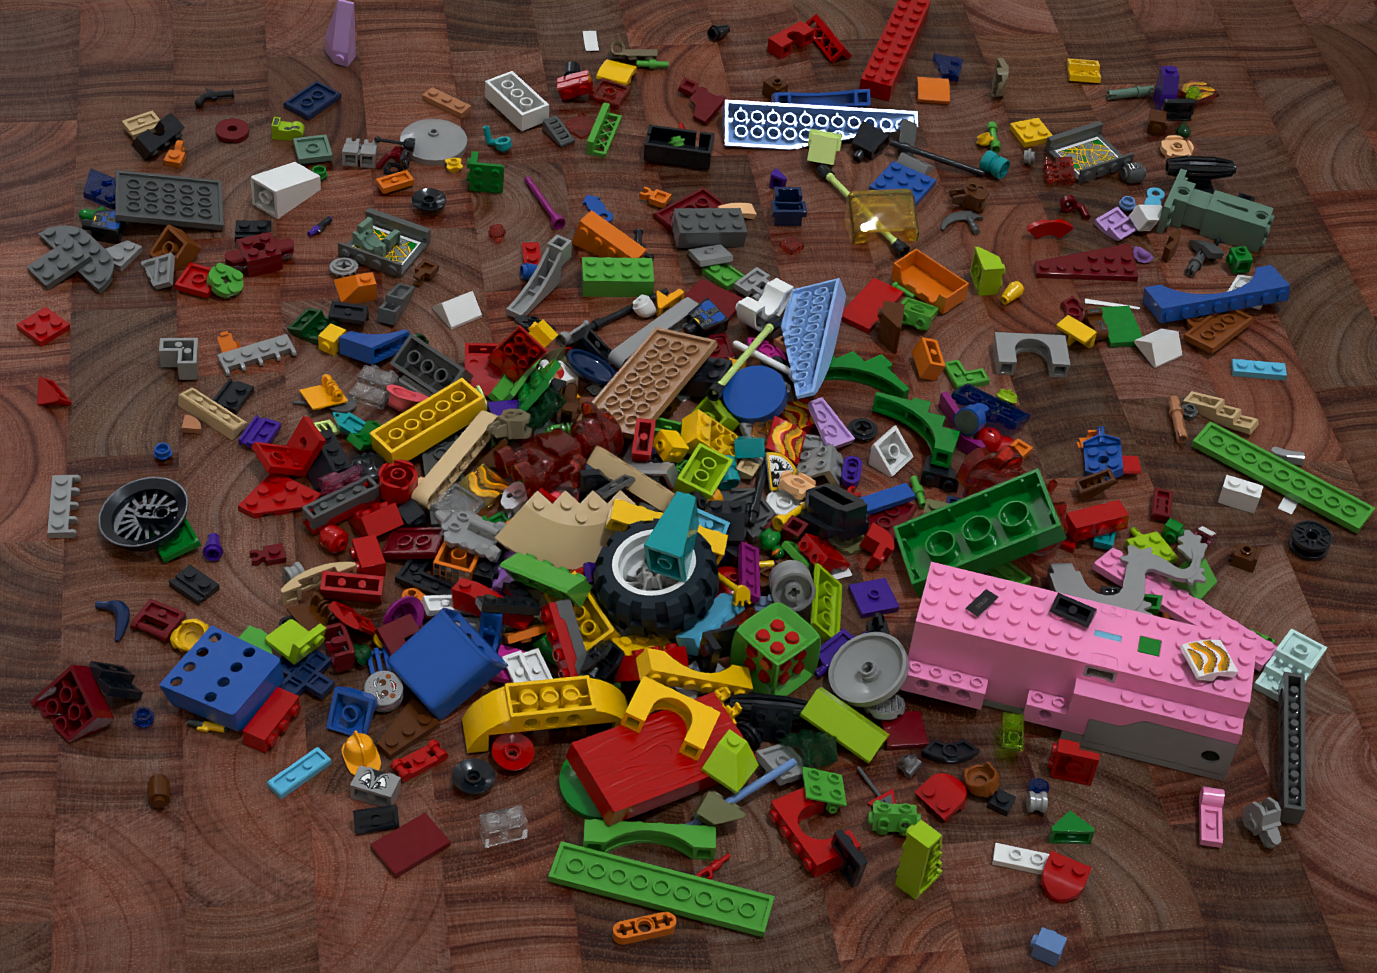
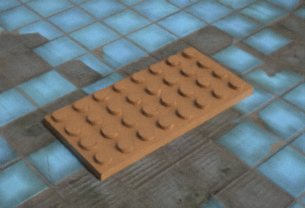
[576,327,718,440]

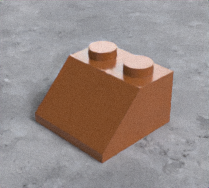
[149,224,202,271]

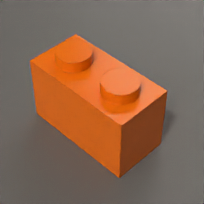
[911,337,946,381]

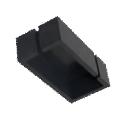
[643,124,715,169]

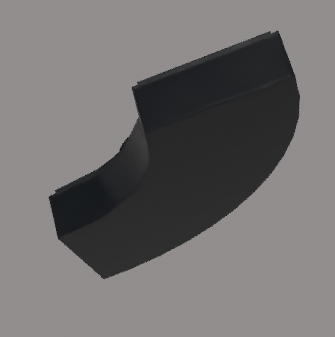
[921,738,980,764]

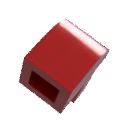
[859,522,894,570]

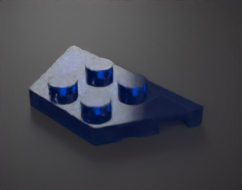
[83,168,115,209]

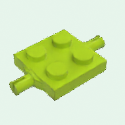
[1124,527,1179,564]

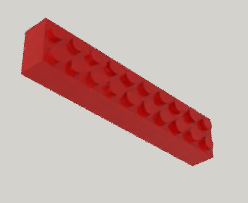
[859,0,931,101]

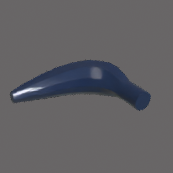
[95,600,130,642]

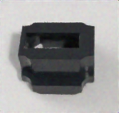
[800,483,869,542]

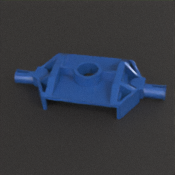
[1083,426,1124,489]

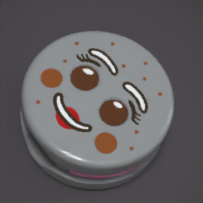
[364,671,403,712]

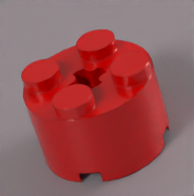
[378,460,418,506]

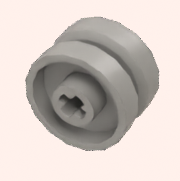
[768,560,816,612]

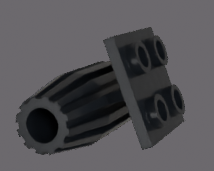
[1165,156,1237,194]
[729,693,809,744]

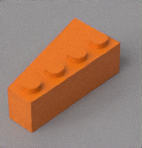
[572,210,647,258]

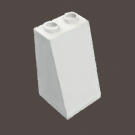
[251,162,321,219]

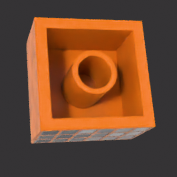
[433,541,481,584]

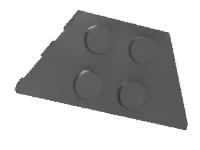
[718,488,776,542]

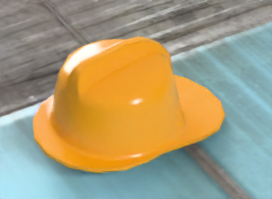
[341,730,381,776]

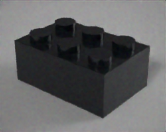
[678,357,733,400]

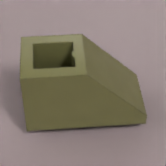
[691,791,746,826]

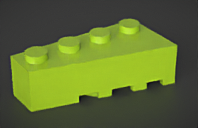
[895,820,942,900]

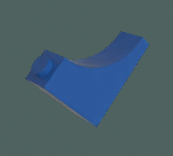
[339,329,409,365]

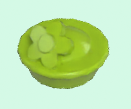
[996,389,1017,406]

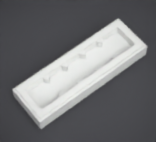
[992,843,1049,875]

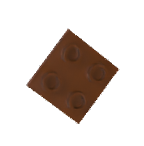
[287,591,342,631]

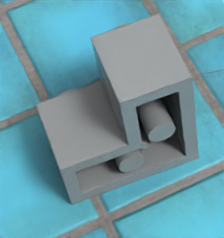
[159,338,199,380]

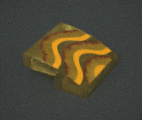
[458,464,511,510]

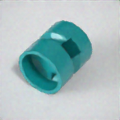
[979,150,1011,179]
[717,455,741,490]

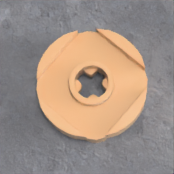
[1160,135,1194,160]
[778,471,817,500]

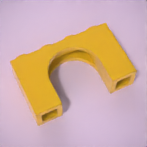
[620,676,721,761]

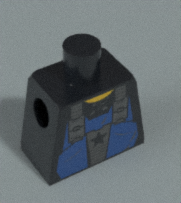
[82,210,126,244]
[683,297,729,338]

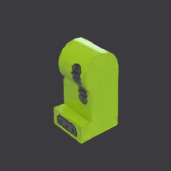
[271,117,305,141]

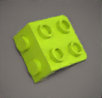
[265,619,326,665]

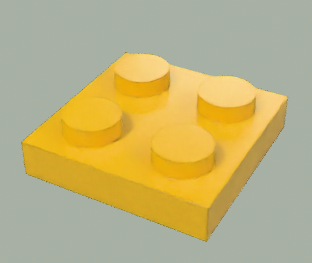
[1009,118,1053,148]

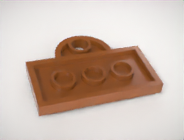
[1183,310,1254,354]

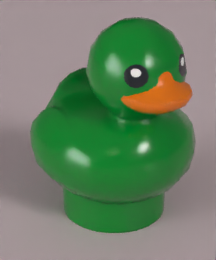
[757,527,785,559]

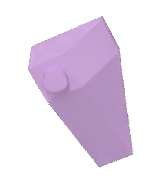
[324,0,356,67]

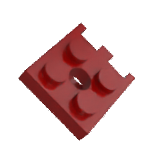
[251,416,326,477]

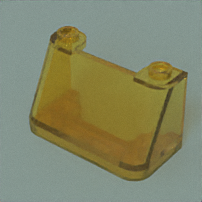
[844,189,919,244]

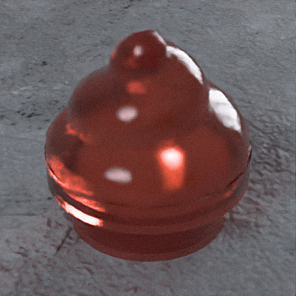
[488,224,506,243]

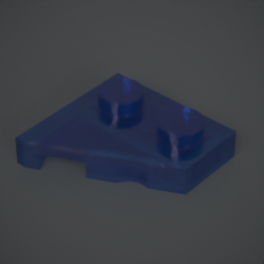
[933,53,964,82]

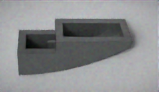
[377,283,415,325]

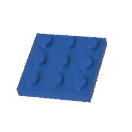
[869,161,936,211]

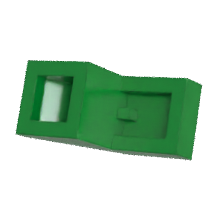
[346,421,381,451]

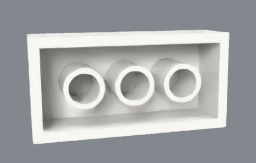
[485,71,549,131]

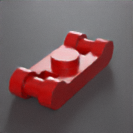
[390,739,449,782]

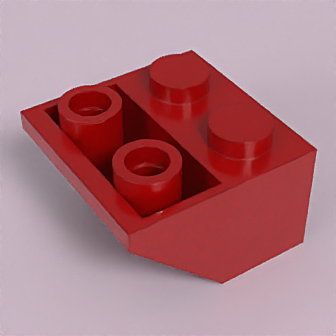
[348,501,404,537]

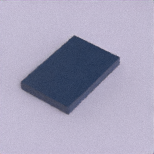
[283,80,341,121]

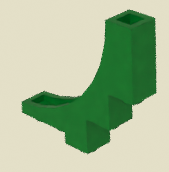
[823,351,909,399]
[872,392,960,468]

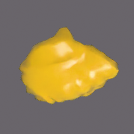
[170,619,213,653]

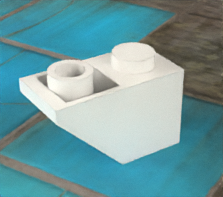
[1129,205,1163,231]

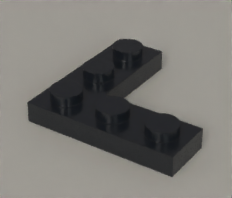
[395,559,454,596]
[475,581,541,616]

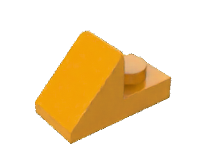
[655,289,684,318]

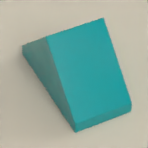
[734,436,765,458]

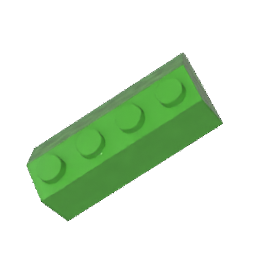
[500,552,592,608]

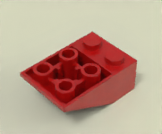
[487,326,547,383]
[465,343,502,397]

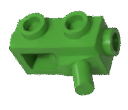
[868,800,921,836]

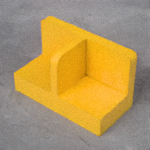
[1056,315,1097,348]

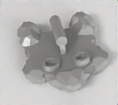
[435,510,506,563]

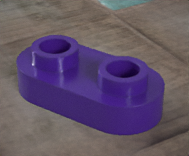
[841,456,862,487]

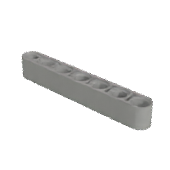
[608,297,699,369]

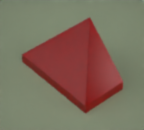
[37,376,72,406]

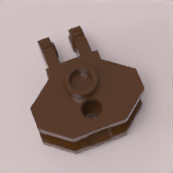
[948,178,989,212]
[555,383,583,424]

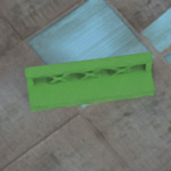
[586,103,622,158]
[487,359,541,401]

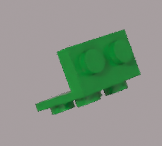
[466,151,504,193]

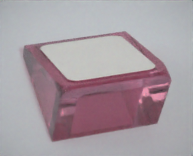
[1194,525,1218,546]

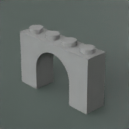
[992,332,1070,378]

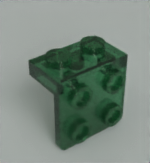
[526,386,567,432]
[778,729,838,769]

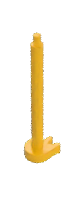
[718,572,751,606]

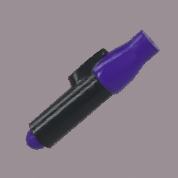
[307,216,332,237]

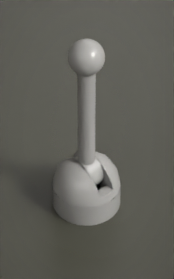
[555,320,590,347]

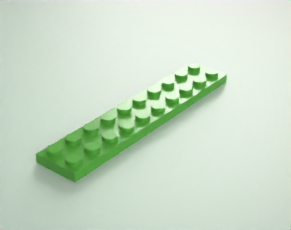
[1191,421,1375,533]
[548,841,775,937]

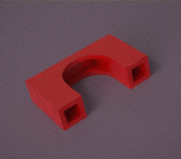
[768,787,861,878]

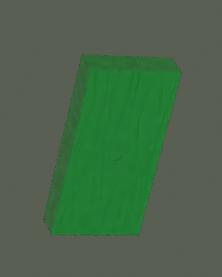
[893,468,1067,598]

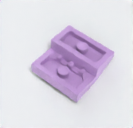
[1093,207,1138,241]

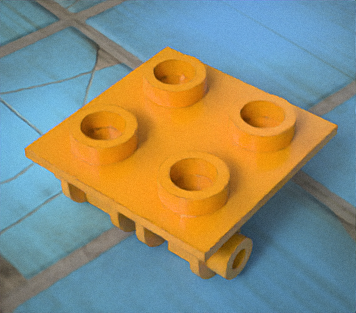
[299,374,348,410]

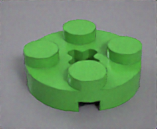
[207,263,243,298]

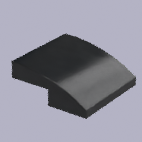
[89,661,143,700]

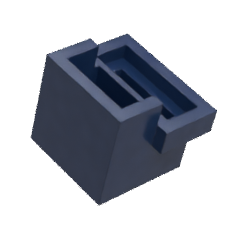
[771,187,807,226]

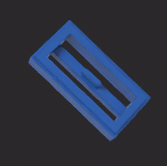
[367,647,392,675]

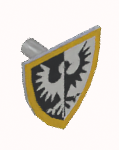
[758,452,797,491]

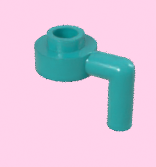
[483,125,512,152]

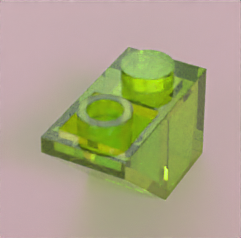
[999,712,1024,752]

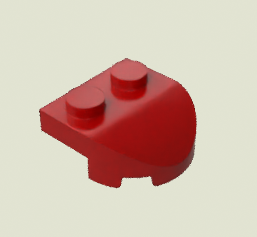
[915,773,967,822]
[1040,851,1092,904]

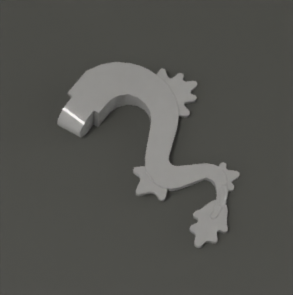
[1047,530,1208,615]

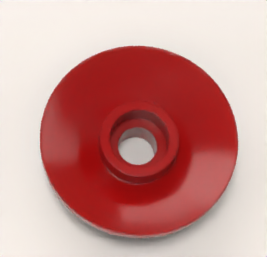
[492,732,534,771]

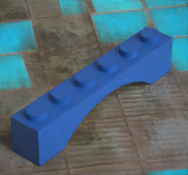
[771,89,871,108]

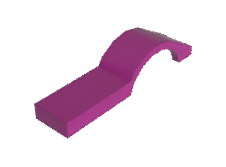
[938,391,986,461]

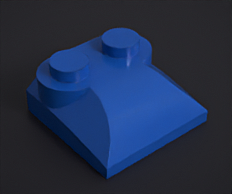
[326,686,378,735]

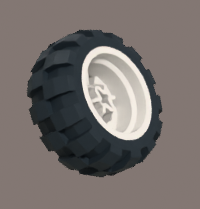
[593,518,719,638]

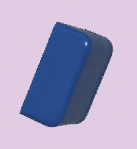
[387,607,508,721]
[159,625,284,732]

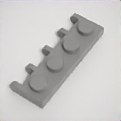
[217,334,297,377]
[47,475,81,538]

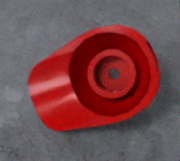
[973,427,1014,453]

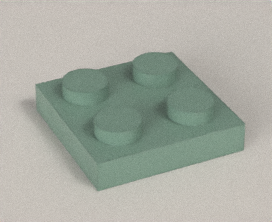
[293,134,333,164]

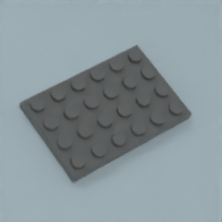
[115,170,224,230]

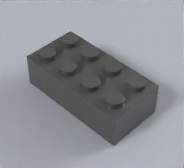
[671,208,747,248]
[390,333,473,394]

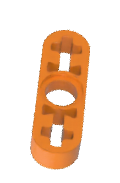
[612,912,676,945]

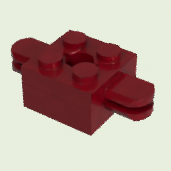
[225,232,294,278]

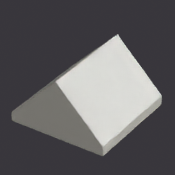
[432,291,482,330]
[1134,329,1182,368]
[868,425,914,477]

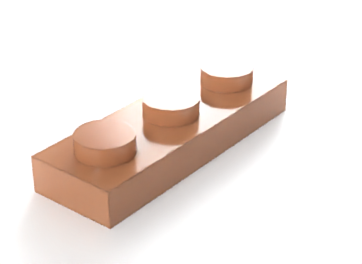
[422,87,471,119]

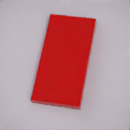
[841,278,904,334]

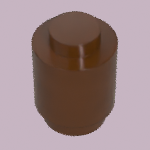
[147,774,170,808]

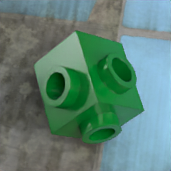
[1226,246,1253,274]

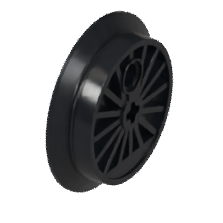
[98,477,189,552]

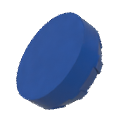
[723,366,788,425]

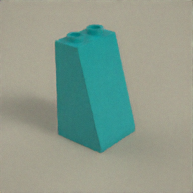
[644,491,699,583]

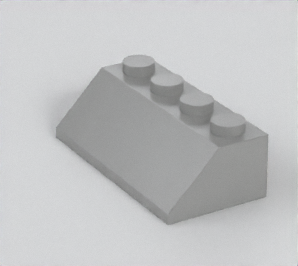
[593,461,678,491]

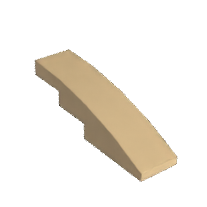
[1183,391,1259,435]

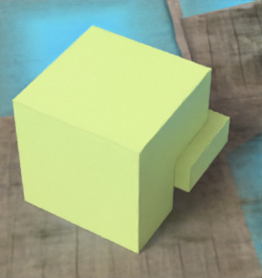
[807,129,843,165]

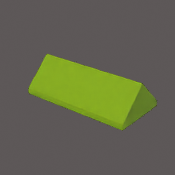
[809,563,842,644]
[799,687,890,764]

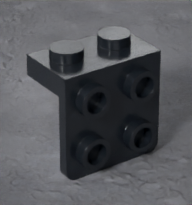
[696,624,739,673]

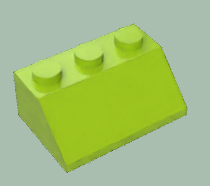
[672,443,733,499]

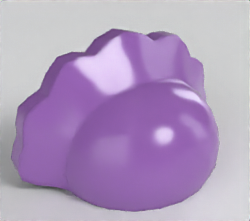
[1133,246,1154,264]

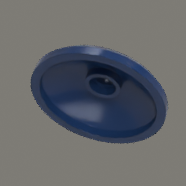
[566,349,616,385]

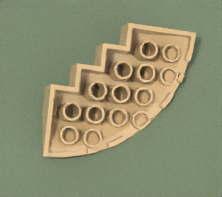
[494,490,636,570]

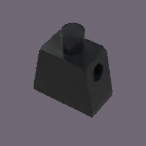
[852,121,889,162]

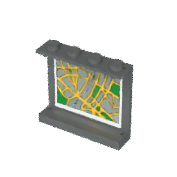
[1045,121,1134,184]
[338,208,431,279]

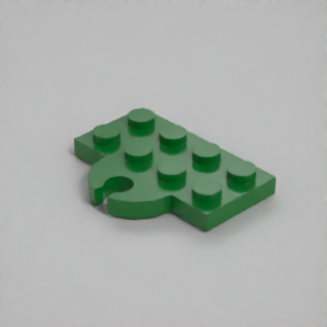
[517,359,561,412]

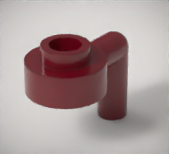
[376,146,408,169]
[1059,195,1091,220]

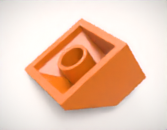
[334,272,377,304]

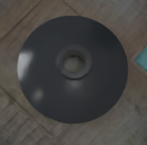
[412,188,446,212]
[452,758,495,795]

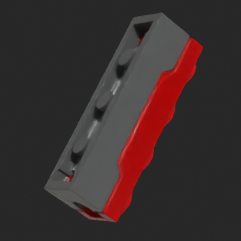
[302,475,380,535]
[541,598,592,678]

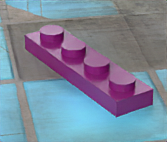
[738,542,760,604]

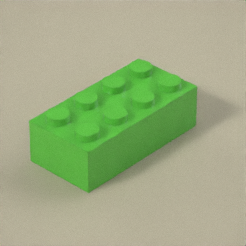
[581,257,654,297]

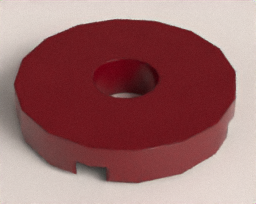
[215,118,249,143]

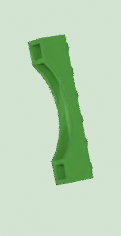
[583,819,716,861]

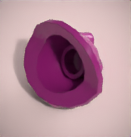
[383,596,424,627]

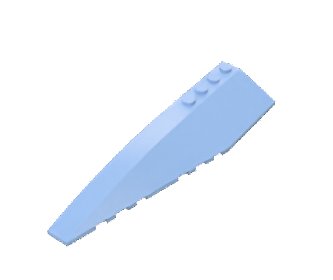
[722,100,918,150]
[781,278,846,399]

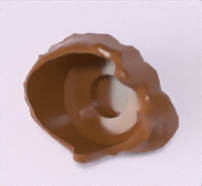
[962,761,1001,798]

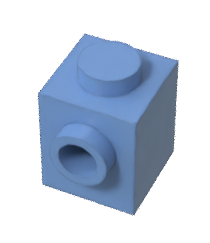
[1030,927,1067,967]

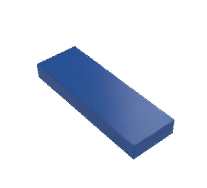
[860,483,916,515]

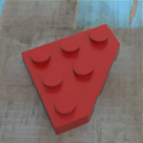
[238,473,321,519]

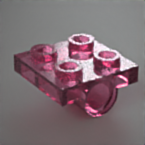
[318,464,364,497]

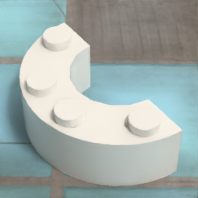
[735,278,794,332]

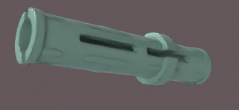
[1106,85,1154,100]

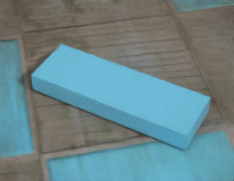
[267,747,332,799]

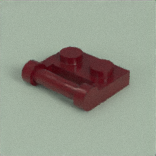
[130,598,186,643]

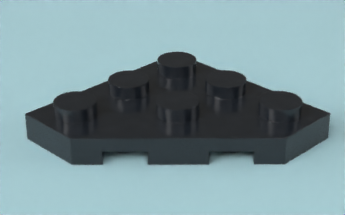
[576,469,635,503]

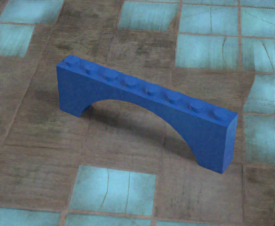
[1143,265,1290,323]

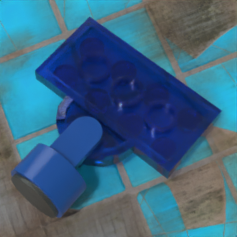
[951,383,1031,435]

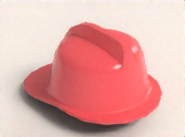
[386,385,428,412]

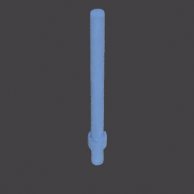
[686,758,797,826]

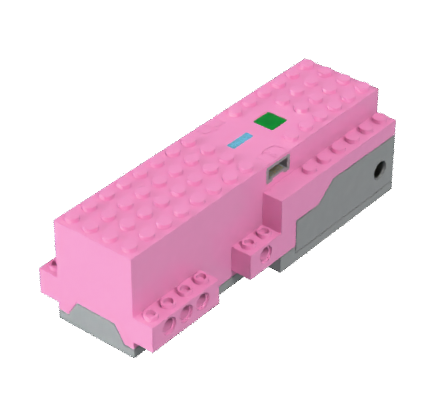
[900,562,1258,781]

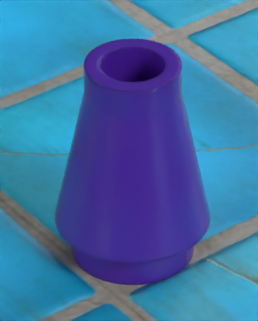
[203,533,223,561]

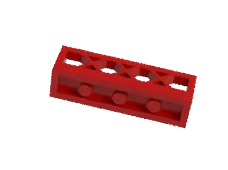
[805,14,852,63]

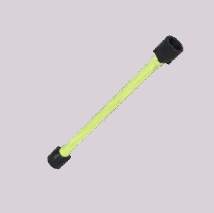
[816,163,910,257]
[706,314,782,401]

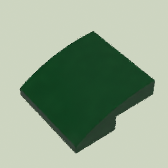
[287,308,340,345]

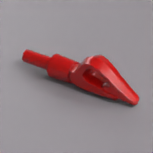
[695,853,731,880]

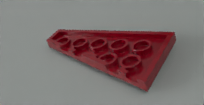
[1034,243,1139,282]

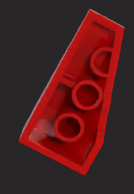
[451,577,534,630]

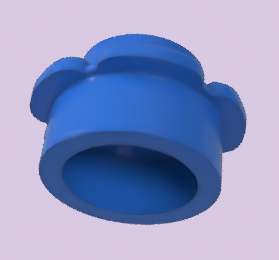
[153,443,172,460]

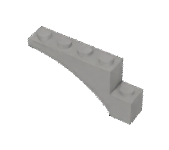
[506,234,572,318]

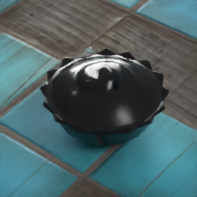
[351,452,387,481]

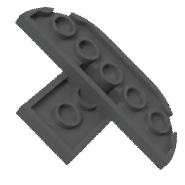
[26,225,115,294]

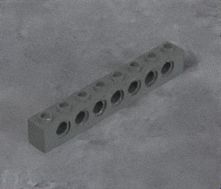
[1278,671,1306,824]

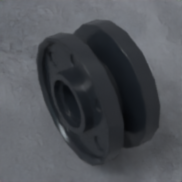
[1289,520,1332,561]

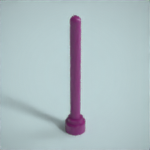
[524,176,566,230]

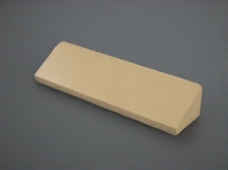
[178,387,247,440]

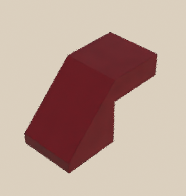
[764,515,808,542]

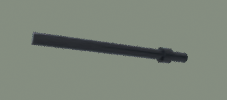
[889,139,985,177]
[581,288,669,331]
[748,451,768,528]

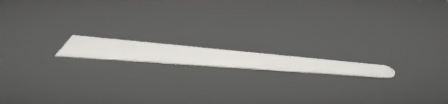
[1085,299,1140,309]

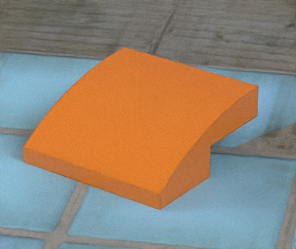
[917,77,950,105]

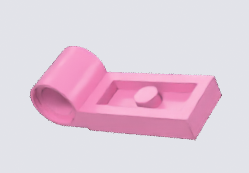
[1199,786,1225,848]

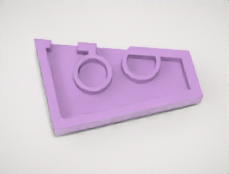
[807,397,855,449]

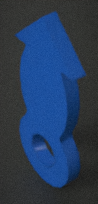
[582,195,613,223]

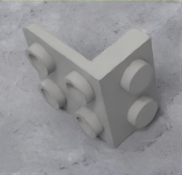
[796,444,843,486]

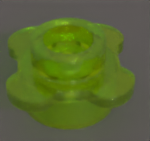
[1185,86,1203,100]

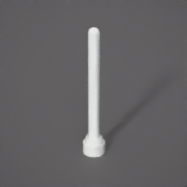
[733,341,794,382]

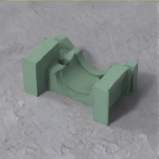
[352,216,400,258]

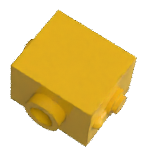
[653,429,690,463]

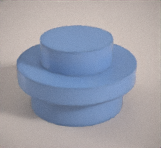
[1119,196,1136,211]

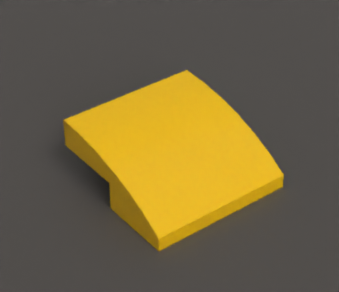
[1067,58,1101,83]
[596,59,637,86]

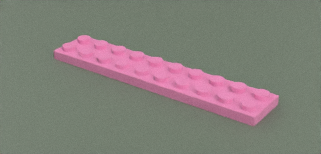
[1092,548,1277,672]

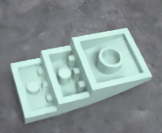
[1253,629,1327,701]

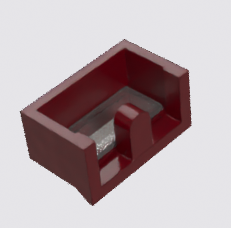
[324,622,355,673]

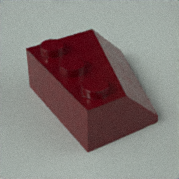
[30,665,114,742]

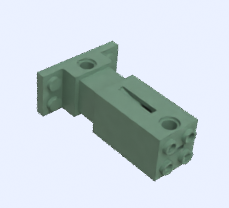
[1156,169,1274,253]

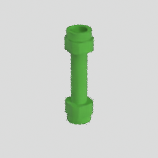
[987,121,1001,153]

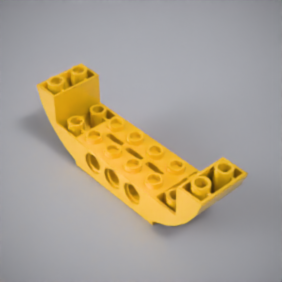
[462,675,629,753]

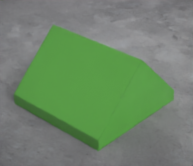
[1167,559,1217,600]

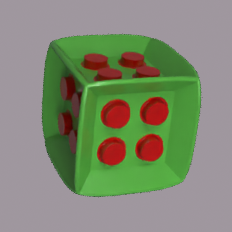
[730,602,821,696]

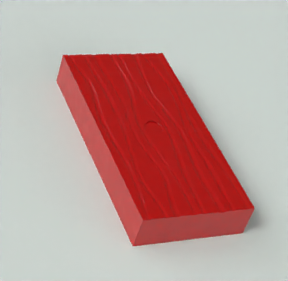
[566,692,757,826]

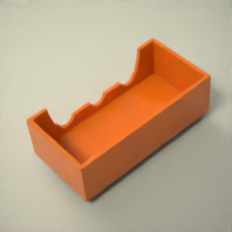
[891,249,969,314]

